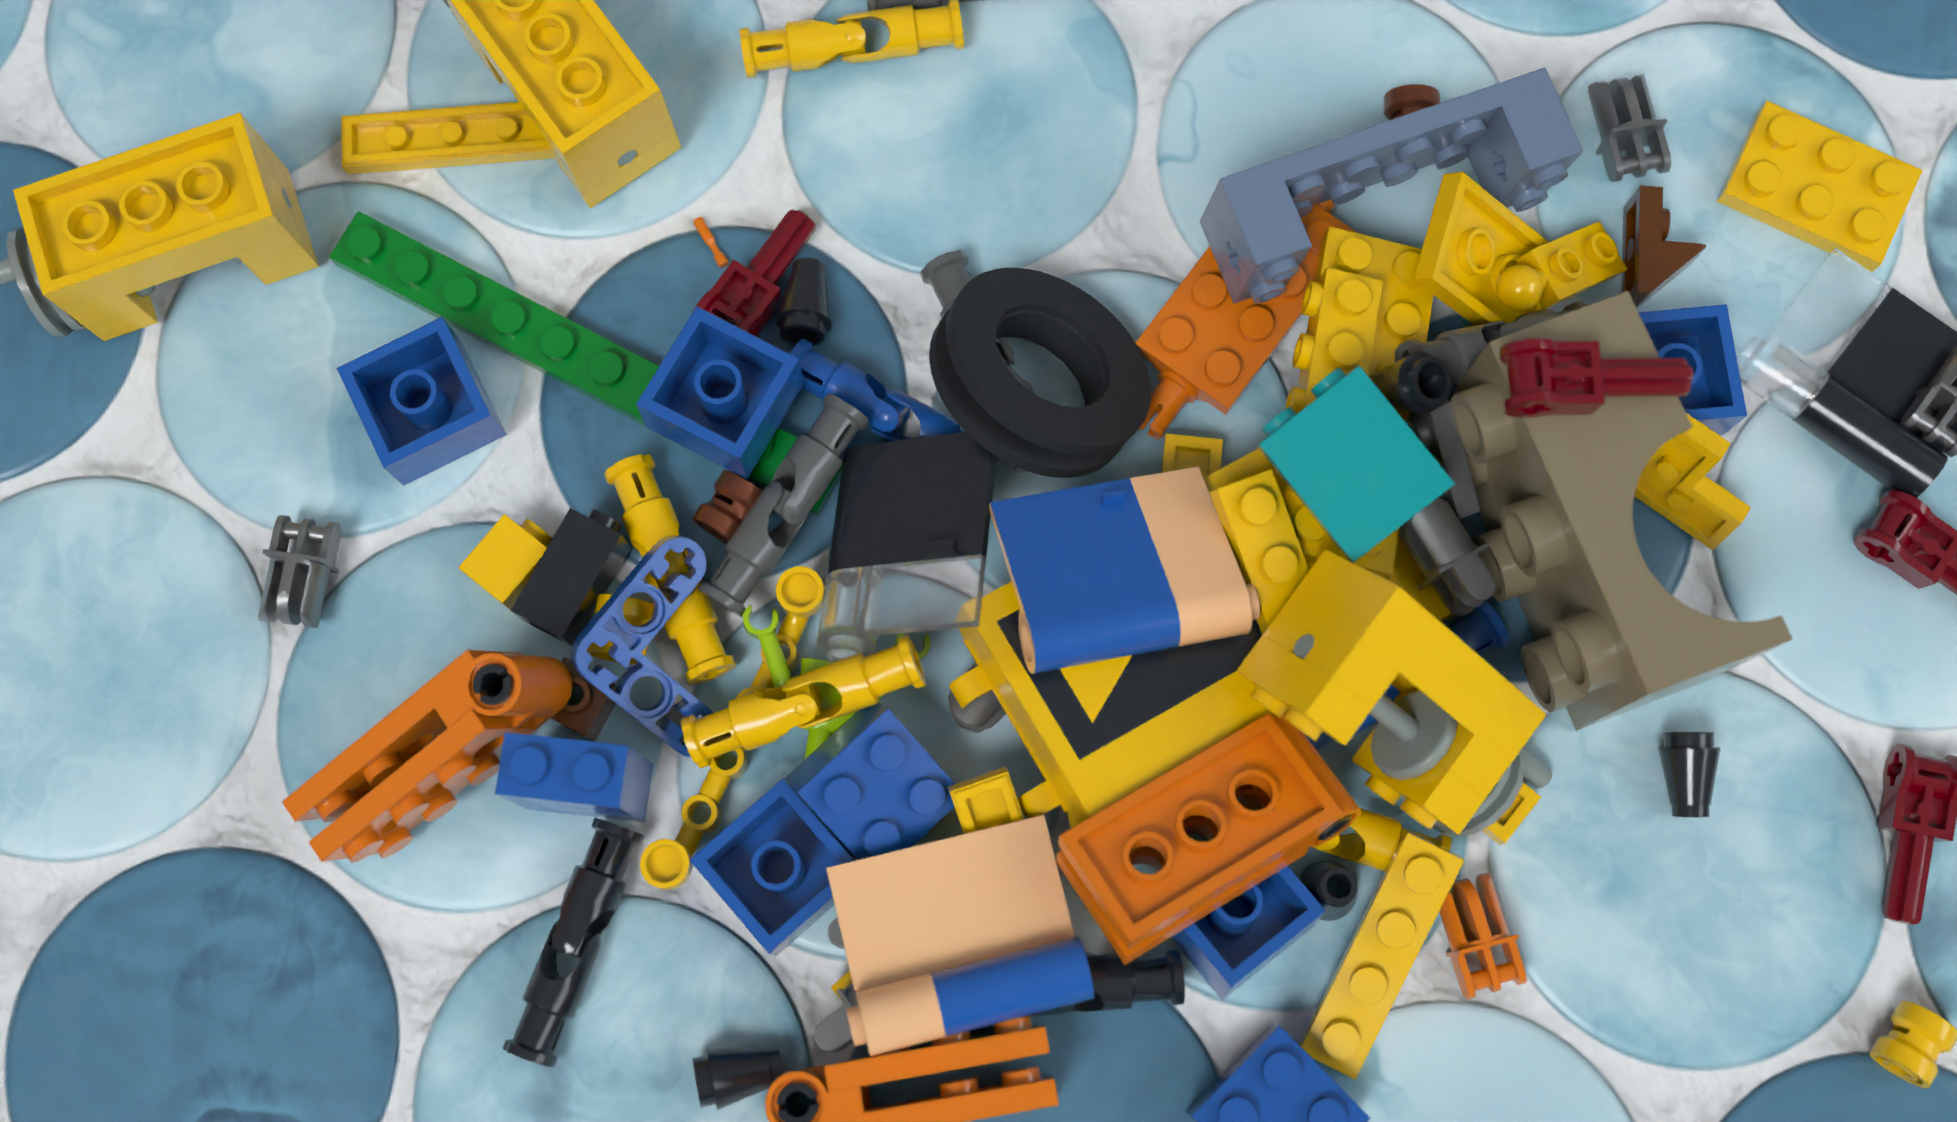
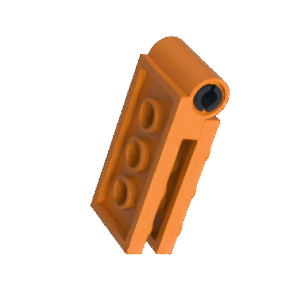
[282,650,572,863]
[1056,711,1361,965]
[765,1016,1059,1122]

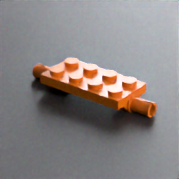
[1135,199,1357,440]

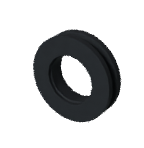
[929,268,1151,478]

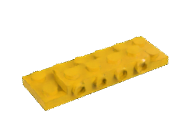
[1274,226,1433,580]

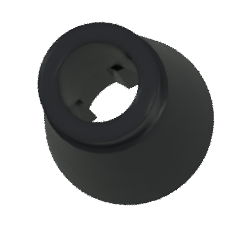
[775,258,832,346]
[1368,352,1452,413]
[1658,732,1721,817]
[1299,860,1358,921]
[692,1046,784,1111]

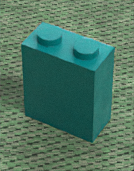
[1259,366,1455,563]

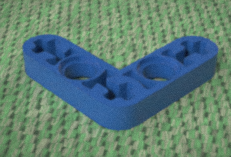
[571,535,713,757]

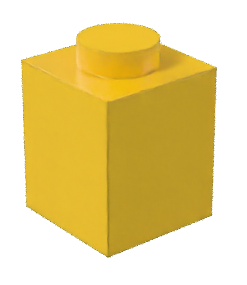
[458,514,552,610]

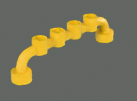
[640,566,826,890]

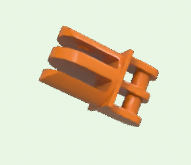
[1439,872,1527,1000]

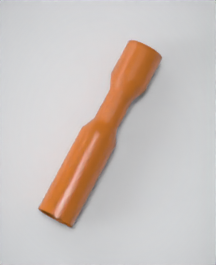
[693,217,729,268]

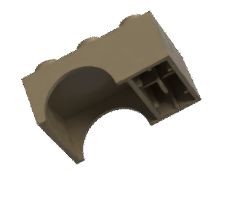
[1448,291,1793,731]

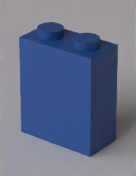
[495,732,653,822]

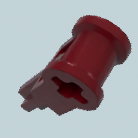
[693,209,816,337]
[1499,338,1693,418]
[1854,490,1957,595]
[1877,743,1957,925]

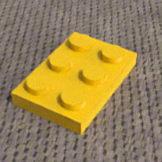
[1717,101,1923,272]
[1413,172,1549,326]

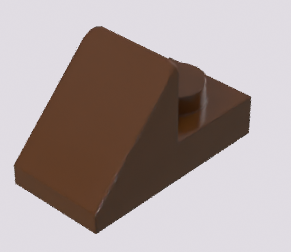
[1621,185,1706,309]

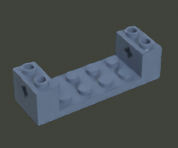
[1199,67,1583,304]

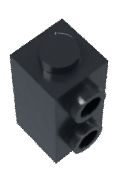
[511,508,632,647]

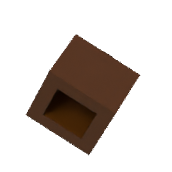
[550,657,617,742]

